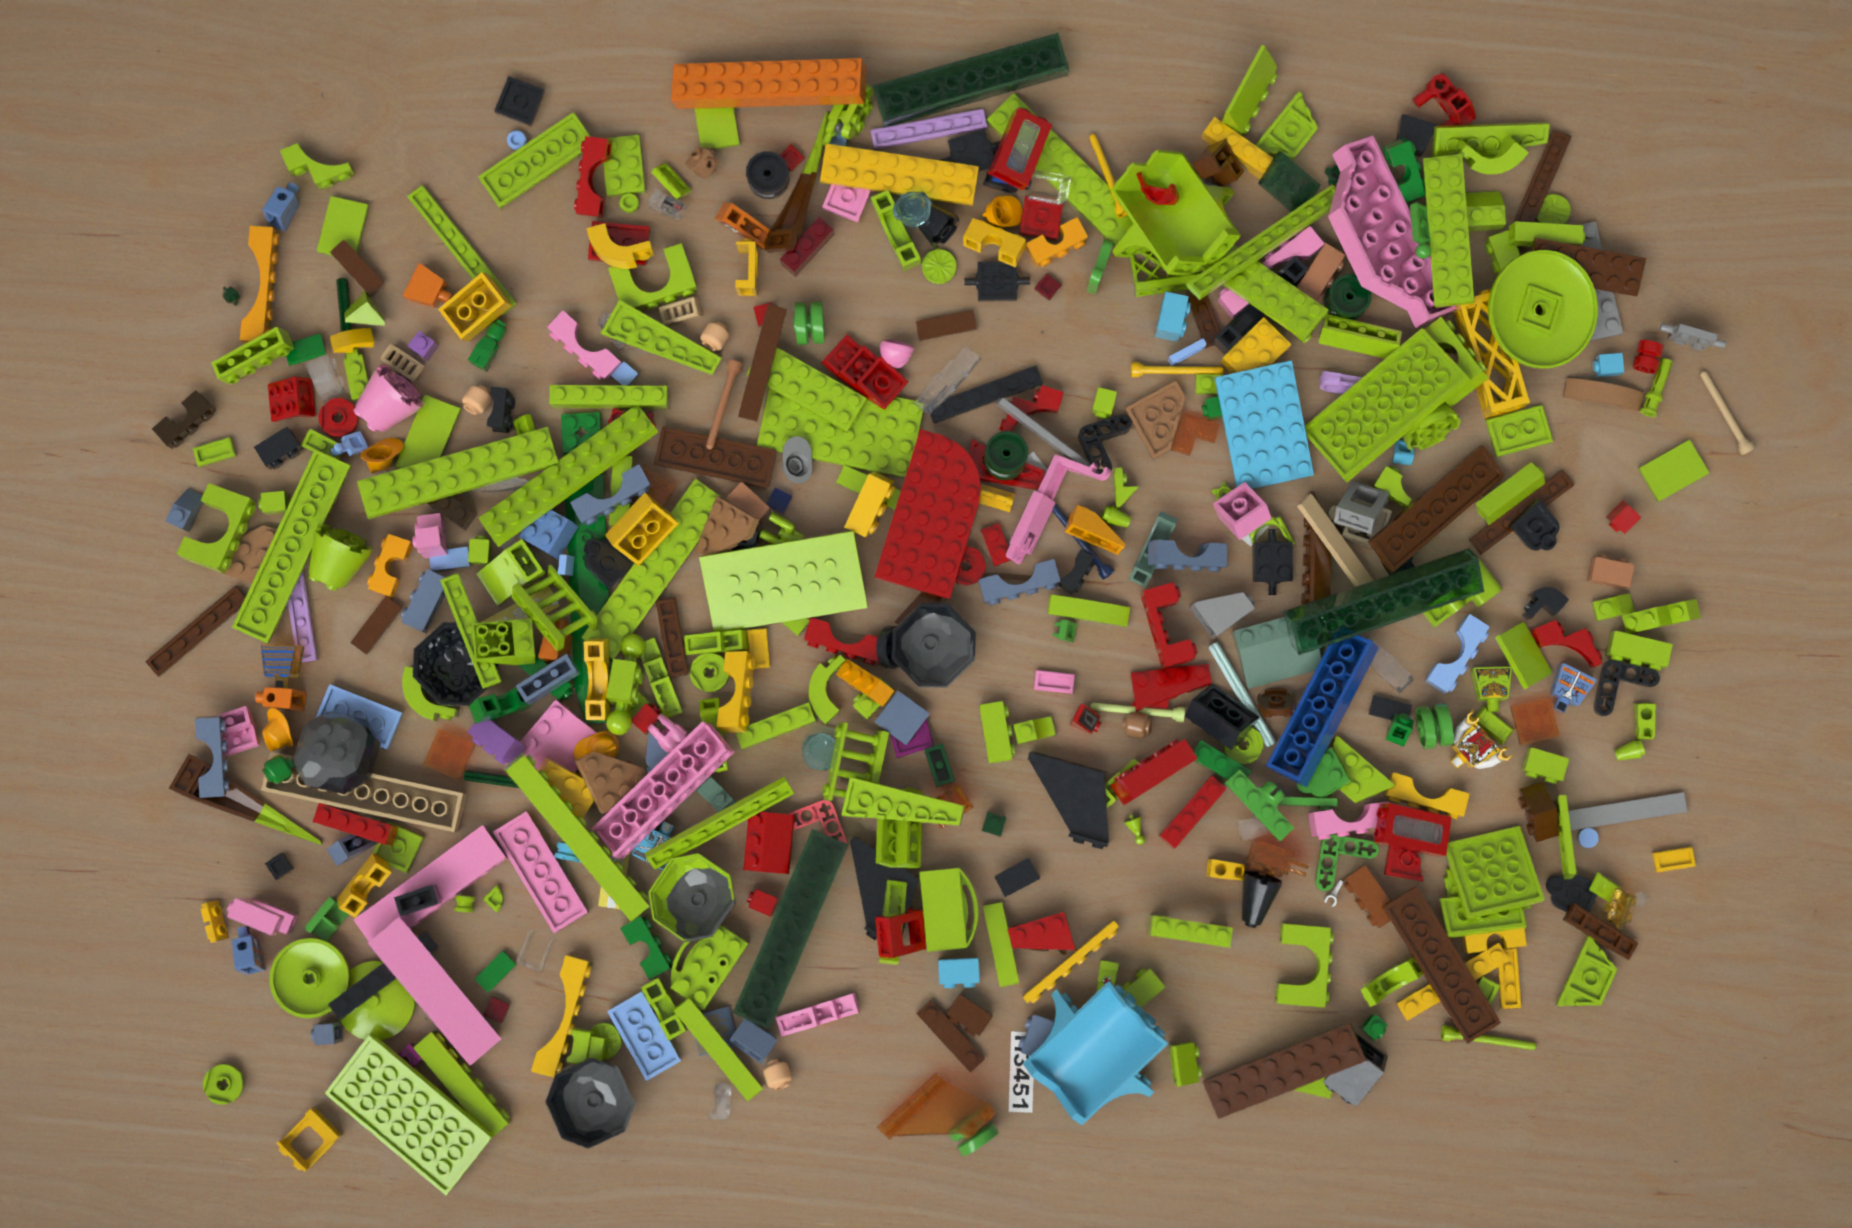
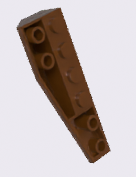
[1301,491,1332,610]

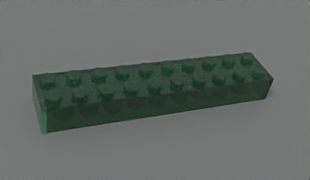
[873,33,1069,127]
[1284,548,1485,655]
[733,829,850,1029]

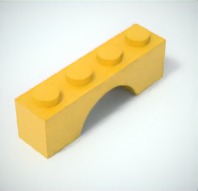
[1201,117,1278,182]
[584,638,611,720]
[716,651,756,733]
[1384,773,1470,820]

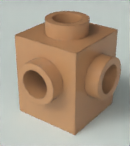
[684,146,720,180]

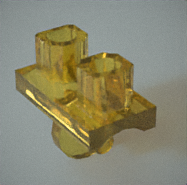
[1603,888,1637,929]

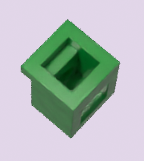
[1385,713,1414,747]
[1359,1013,1387,1042]

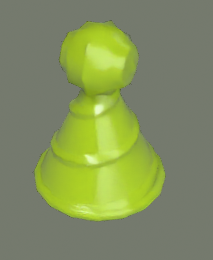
[1123,814,1145,845]

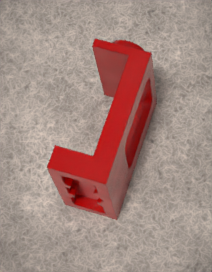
[875,908,927,958]

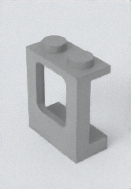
[1334,481,1389,534]

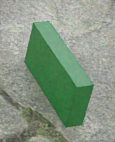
[474,951,517,993]

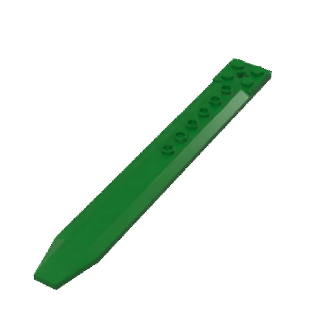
[561,412,613,724]

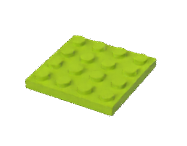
[1446,826,1545,920]

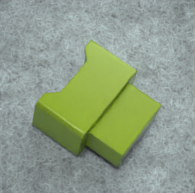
[566,1027,607,1064]

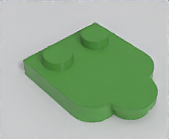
[1297,747,1351,798]

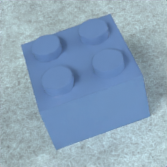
[519,510,579,560]

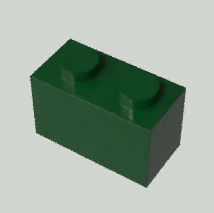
[924,743,955,788]

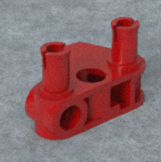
[1412,73,1476,126]

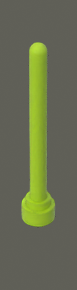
[1441,1025,1537,1050]

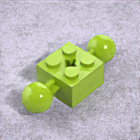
[606,634,646,735]

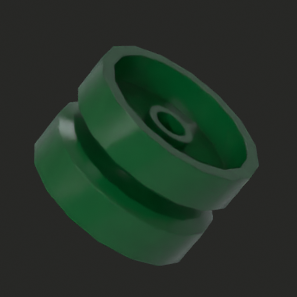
[1324,274,1372,320]
[984,431,1028,481]

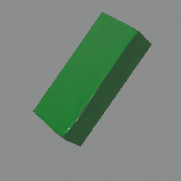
[286,334,326,366]

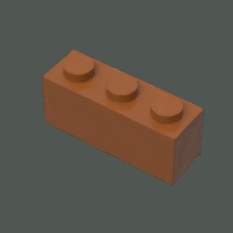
[1343,865,1390,928]

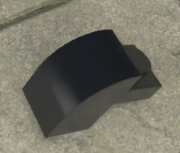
[1522,587,1569,620]

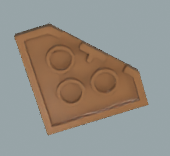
[1125,381,1186,460]
[695,496,760,555]
[207,525,277,583]
[575,752,647,814]

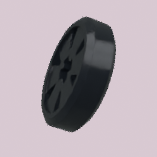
[876,625,899,669]

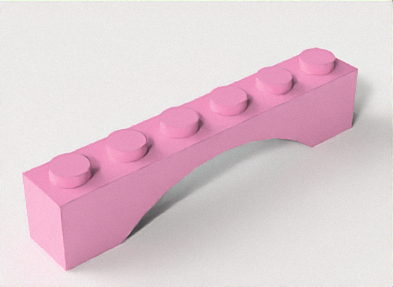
[1218,226,1325,319]

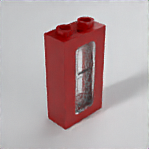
[988,107,1053,191]
[1374,803,1452,857]

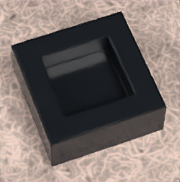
[265,852,294,880]

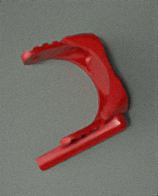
[1136,173,1179,205]

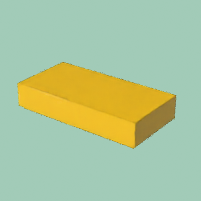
[747,628,770,669]
[1652,847,1696,872]

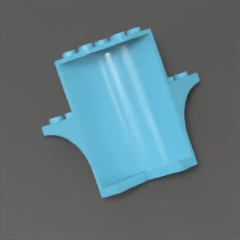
[1023,981,1169,1125]

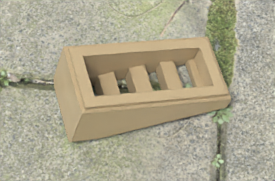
[658,297,703,326]
[380,343,425,382]

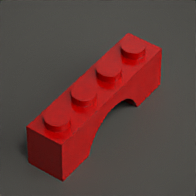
[574,136,612,218]
[804,617,880,666]
[1158,776,1227,849]
[312,803,399,846]

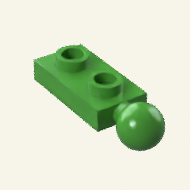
[1410,203,1431,259]

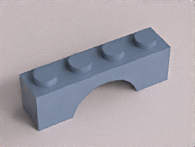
[570,464,652,526]
[1148,540,1227,572]
[978,559,1060,606]
[195,715,230,798]

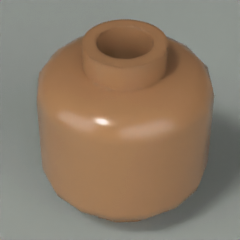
[1122,712,1152,739]

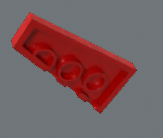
[969,439,1045,491]
[1131,664,1212,712]

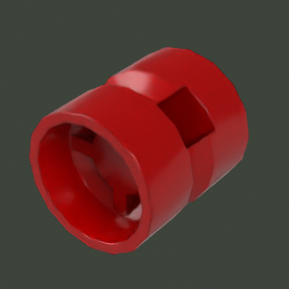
[1632,340,1664,374]

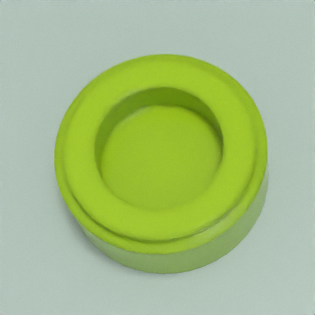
[619,193,639,214]

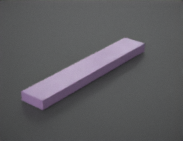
[871,109,987,150]
[288,570,318,664]

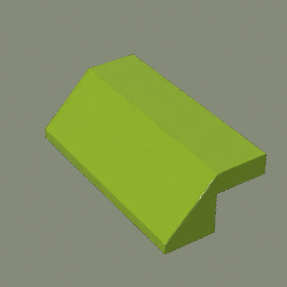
[876,787,923,868]

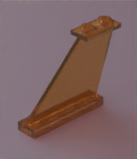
[877,1073,997,1140]

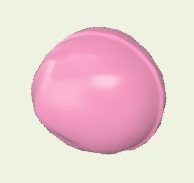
[880,339,915,368]

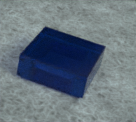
[767,488,793,514]

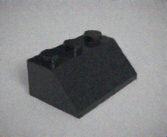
[1185,684,1260,750]

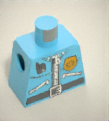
[632,821,674,870]

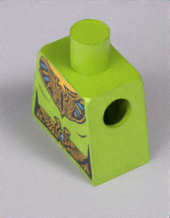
[1470,667,1512,712]

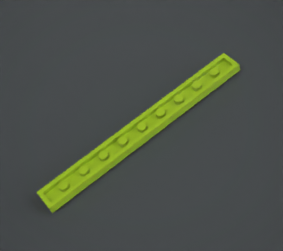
[1187,184,1336,300]

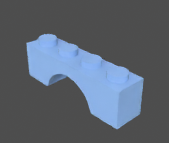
[1424,614,1489,694]

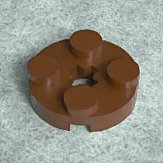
[1257,688,1297,717]

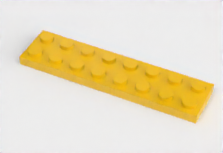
[820,144,979,206]

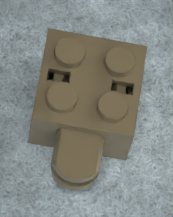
[1327,498,1392,549]

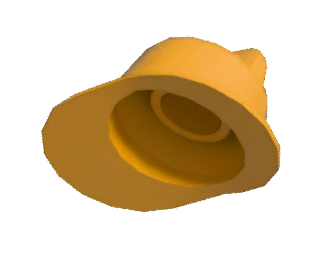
[982,196,1023,227]
[360,438,404,474]
[262,708,293,751]
[573,731,619,760]

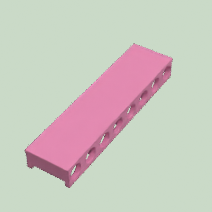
[591,721,734,860]
[354,825,508,941]
[367,917,501,1066]

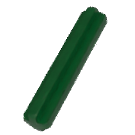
[336,278,352,332]
[464,770,519,788]

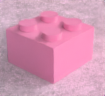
[1213,482,1271,540]

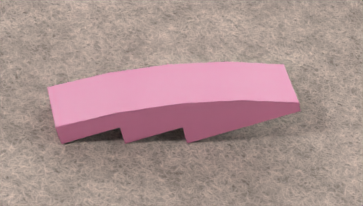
[776,993,861,1037]

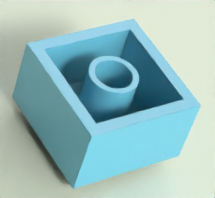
[1155,292,1191,342]
[938,957,980,988]

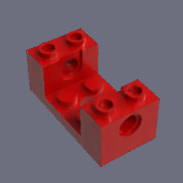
[1140,582,1198,669]

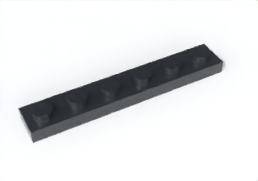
[927,366,1043,424]
[328,931,438,1021]

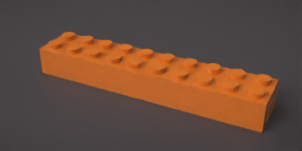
[671,58,867,109]

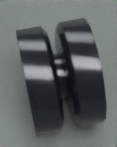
[746,151,790,199]

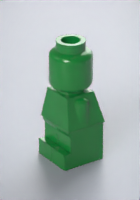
[468,320,507,372]

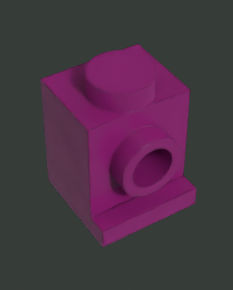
[398,1043,423,1068]

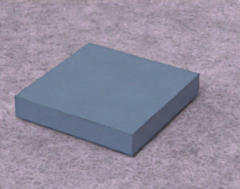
[875,691,929,745]

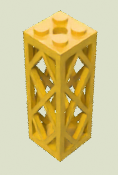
[1452,289,1530,419]

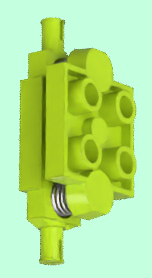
[821,84,873,146]

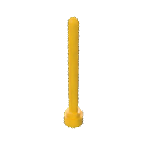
[1089,134,1128,218]
[1130,362,1224,378]

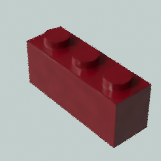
[780,217,834,277]

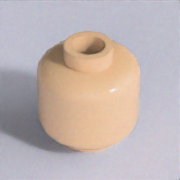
[700,322,729,352]
[462,385,491,415]
[763,1059,792,1091]

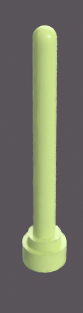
[1090,703,1185,723]

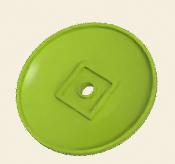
[1488,250,1598,369]

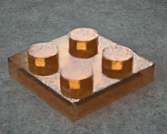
[1510,698,1560,745]
[423,729,476,780]

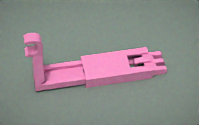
[1006,455,1111,564]

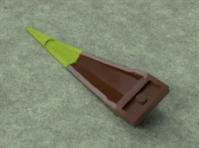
[764,112,830,253]
[169,754,322,845]

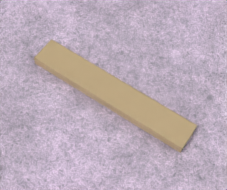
[1297,494,1378,599]

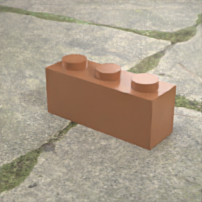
[1297,243,1345,303]

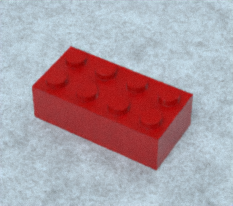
[1111,739,1198,805]

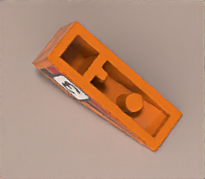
[714,202,770,249]

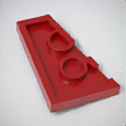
[1384,816,1424,882]
[1007,912,1076,950]

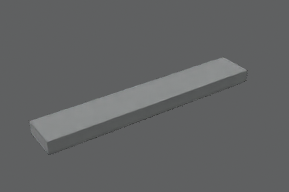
[995,398,1090,467]
[1568,792,1688,830]

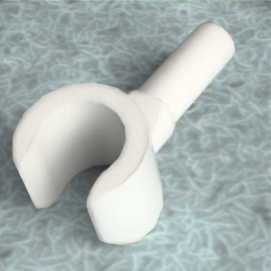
[1324,880,1344,907]

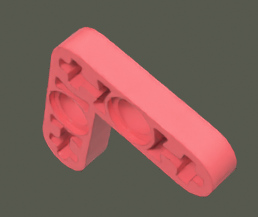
[788,800,848,855]

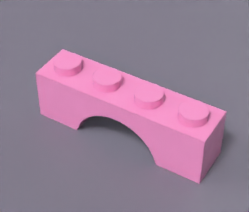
[547,310,622,382]
[1308,801,1389,840]

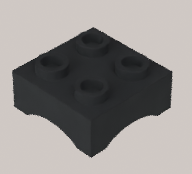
[487,387,515,433]
[1058,549,1095,595]

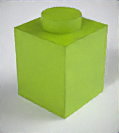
[1092,387,1117,419]
[258,491,289,515]
[468,536,492,565]

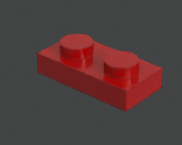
[980,523,1012,567]

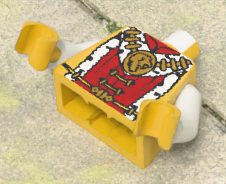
[1450,710,1513,769]

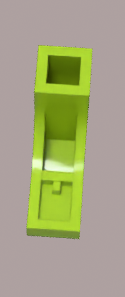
[1456,136,1529,175]
[809,655,846,725]
[402,666,459,721]
[1360,956,1423,1007]

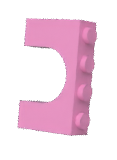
[227,897,298,936]

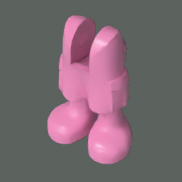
[648,714,688,753]

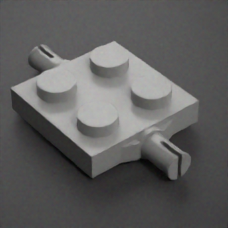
[1659,323,1727,351]

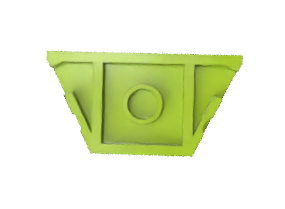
[1255,92,1318,160]
[1333,736,1396,803]
[1555,936,1618,1006]

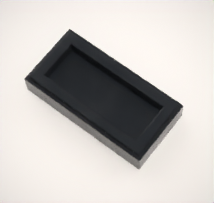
[1368,695,1412,721]

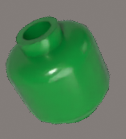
[262,754,294,784]

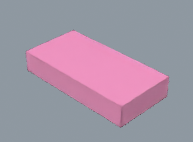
[1034,670,1075,694]

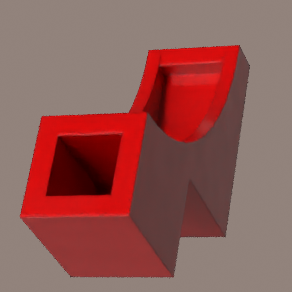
[999,385,1064,432]
[1530,619,1602,669]

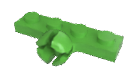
[1225,769,1294,842]

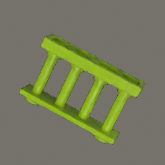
[512,565,598,652]
[822,722,889,801]

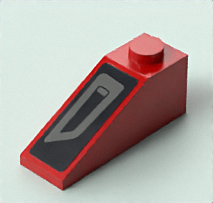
[1070,703,1102,735]

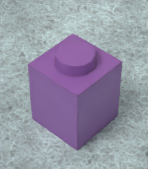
[408,331,439,361]

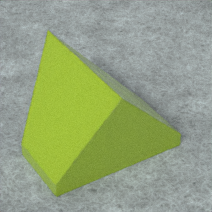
[344,291,385,326]

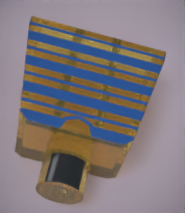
[261,645,304,688]

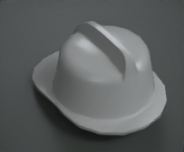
[781,436,812,484]

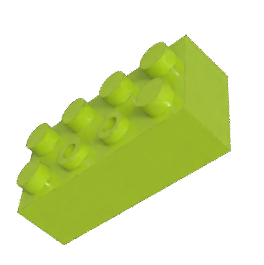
[920,868,978,952]
[671,924,750,1010]

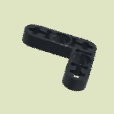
[1078,414,1132,474]
[1594,660,1660,716]

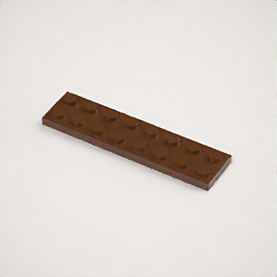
[1368,445,1505,572]
[1382,886,1501,1044]
[1203,1023,1367,1119]

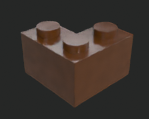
[1193,139,1244,187]
[1518,782,1559,842]

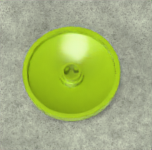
[269,938,350,1019]
[341,961,416,1040]

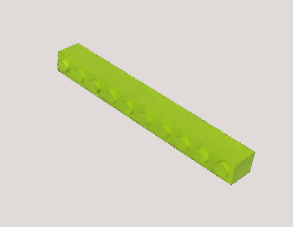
[504,752,650,921]

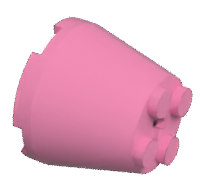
[353,364,424,432]

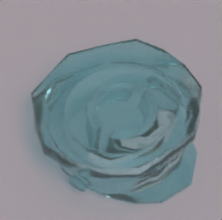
[893,191,932,228]
[802,733,835,771]

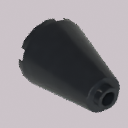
[906,197,959,248]
[1242,871,1282,928]

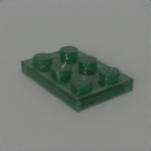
[1258,151,1321,212]

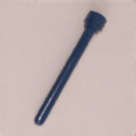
[1052,503,1115,580]

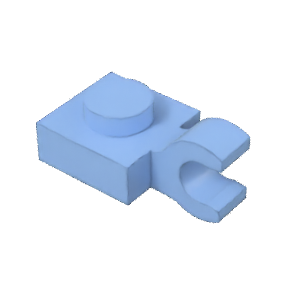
[330,431,368,457]

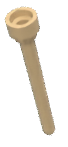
[1700,371,1756,456]

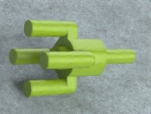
[759,512,804,544]

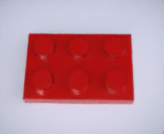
[588,221,650,266]

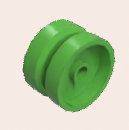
[793,301,825,345]
[1415,703,1454,750]
[947,1109,999,1157]

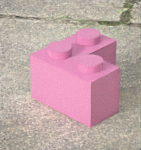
[412,513,448,559]

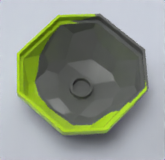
[648,853,736,942]

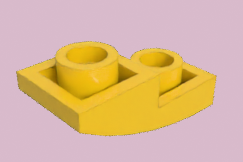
[330,328,374,353]

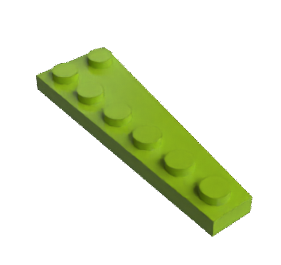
[1432,122,1550,158]
[600,300,722,375]
[841,777,965,825]

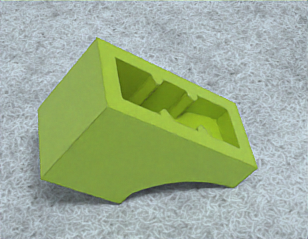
[1372,466,1412,508]
[1013,716,1056,745]

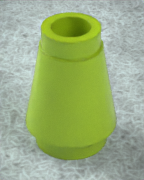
[1101,505,1131,528]
[1614,739,1646,761]

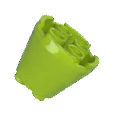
[1403,402,1461,450]
[308,524,373,591]

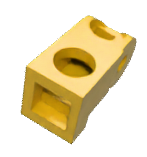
[1206,859,1246,881]

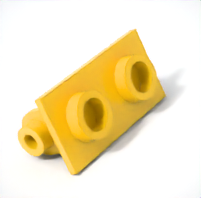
[980,484,1015,513]
[200,900,228,943]

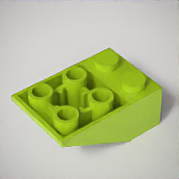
[476,539,547,606]
[472,618,535,665]

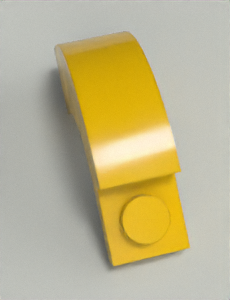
[586,223,654,269]

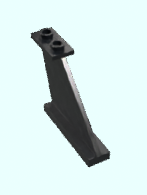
[1027,751,1110,849]
[850,836,920,940]

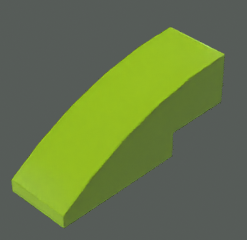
[684,630,749,655]

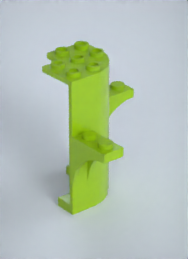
[1111,150,1241,275]

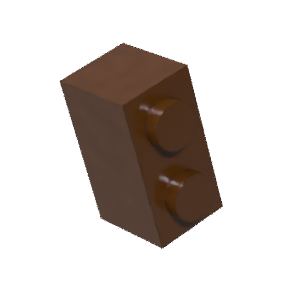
[946,993,993,1037]

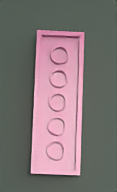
[493,811,588,933]

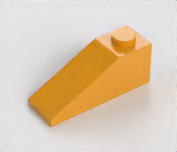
[1065,505,1126,555]

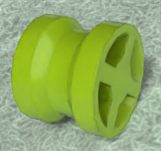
[454,895,475,913]

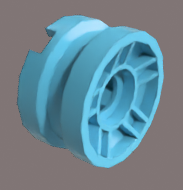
[554,842,581,863]

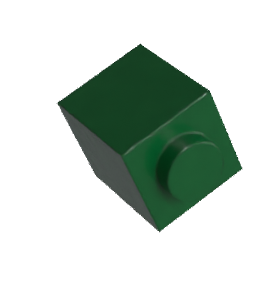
[982,812,1006,837]

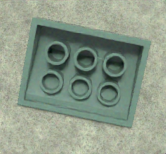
[1232,610,1321,689]

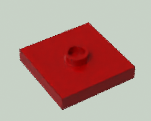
[1019,196,1063,240]

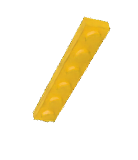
[1022,920,1119,1003]
[1396,943,1509,1021]

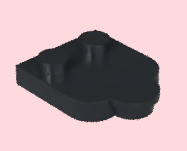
[1508,499,1560,551]
[584,538,634,590]
[1546,873,1597,913]

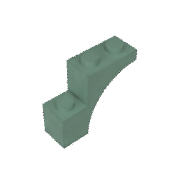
[1128,511,1178,587]
[696,776,737,812]

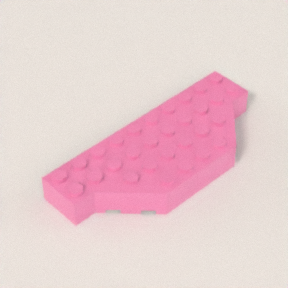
[1328,136,1457,328]

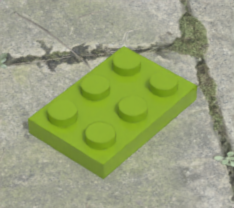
[603,135,646,197]

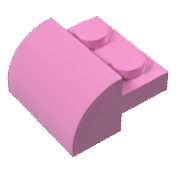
[216,706,260,757]

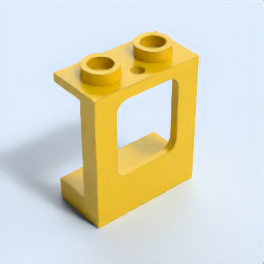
[735,239,758,296]
[276,1107,342,1172]

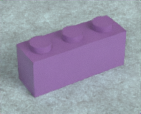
[467,720,527,765]

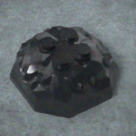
[413,622,499,706]

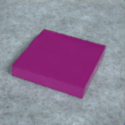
[890,719,934,758]

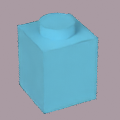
[1592,353,1624,377]

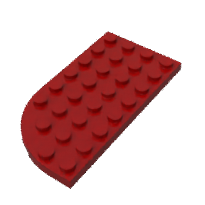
[874,429,981,600]

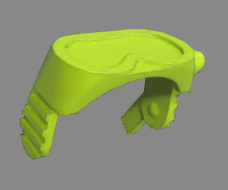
[1249,517,1295,545]

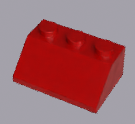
[743,812,795,874]

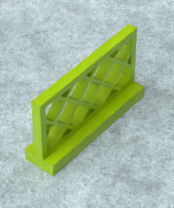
[1129,248,1202,297]

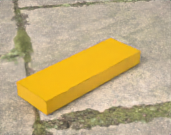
[1497,948,1521,1009]

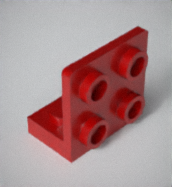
[268,376,316,422]

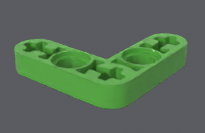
[1086,239,1114,295]
[1315,834,1379,891]

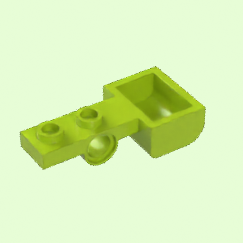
[1422,558,1502,628]

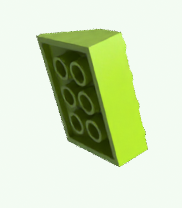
[1222,45,1278,136]

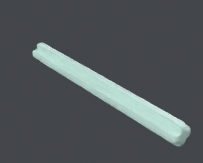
[1209,642,1276,747]

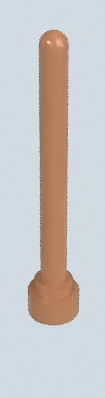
[706,360,743,450]

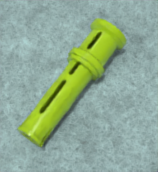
[1640,358,1673,418]

